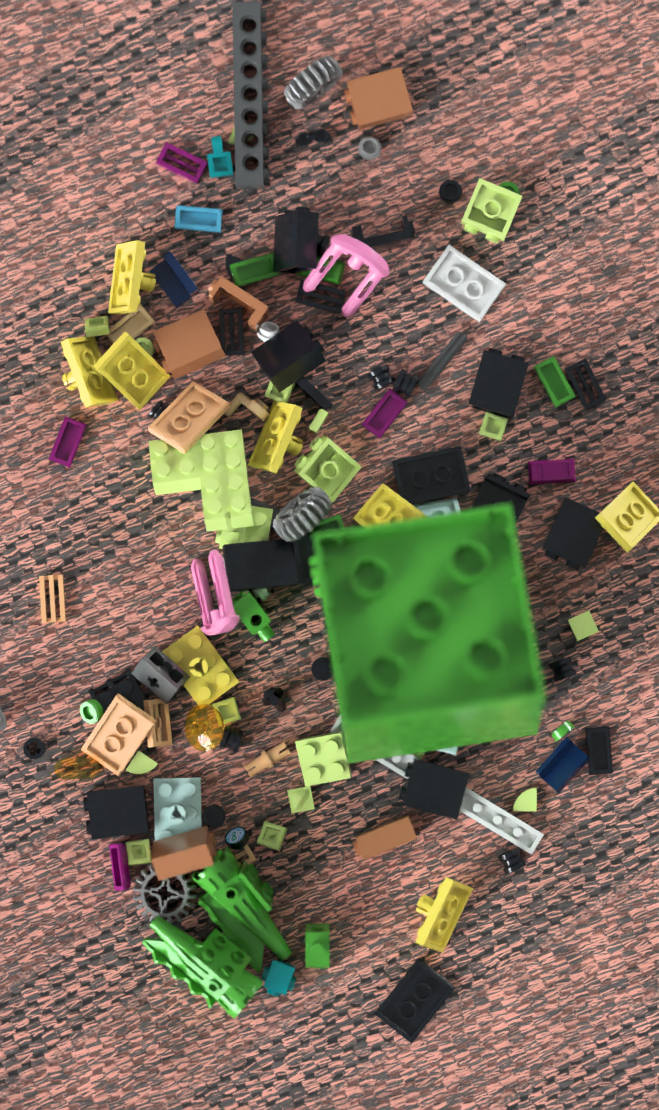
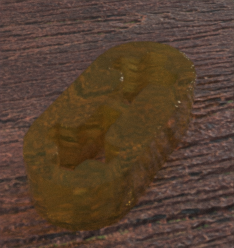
[54,758,100,780]

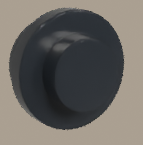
[439,180,462,204]
[311,657,334,681]
[202,805,226,828]

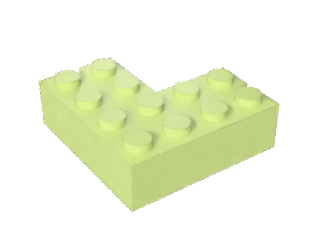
[149,429,254,532]

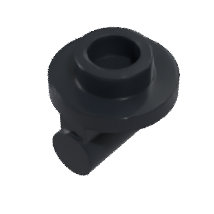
[262,687,286,712]

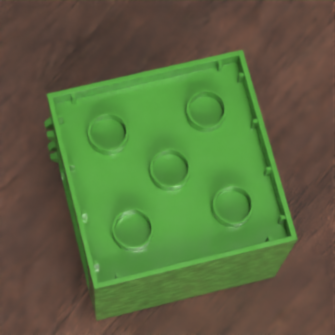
[309,504,545,764]

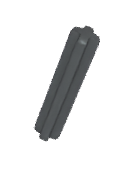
[417,331,468,390]

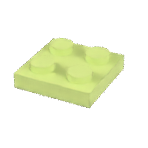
[295,731,352,787]

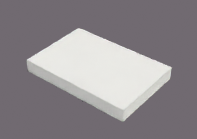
[422,244,506,323]

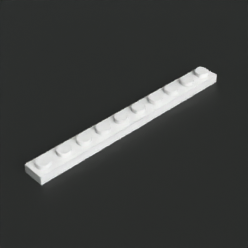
[330,714,544,855]

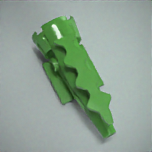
[191,846,292,972]
[142,915,263,1018]

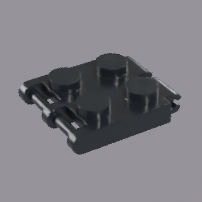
[88,667,147,715]

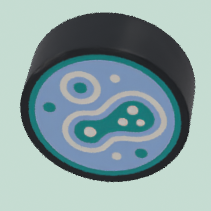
[225,826,249,850]

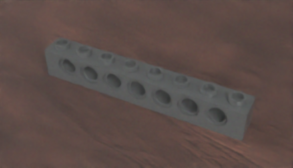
[232,1,270,190]

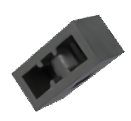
[132,646,190,704]

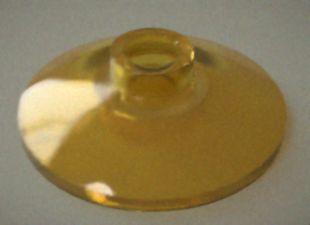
[185,704,224,751]

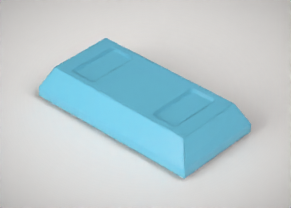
[174,205,223,232]

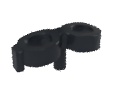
[296,129,331,146]

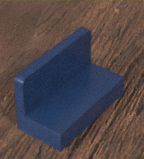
[150,251,199,307]
[536,737,590,793]

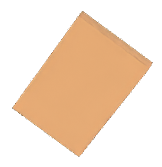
[148,381,230,454]
[81,693,157,776]

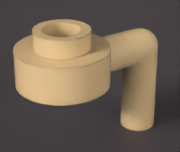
[224,393,270,422]

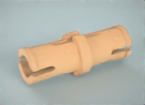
[243,741,291,778]

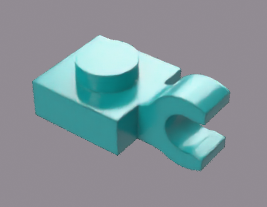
[207,136,233,179]

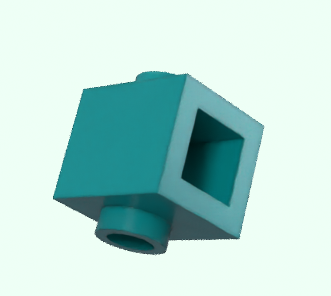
[261,958,296,997]

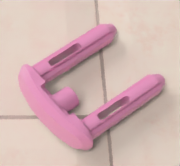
[303,234,389,317]
[191,549,240,635]

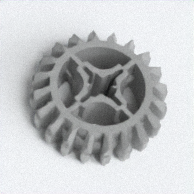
[284,56,343,109]
[273,487,332,542]
[133,864,197,924]

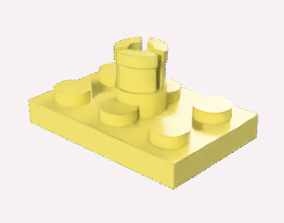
[108,240,156,315]
[93,332,171,410]
[61,337,119,408]
[248,401,303,474]
[595,481,659,553]
[353,483,427,527]
[162,625,239,710]
[415,877,473,953]

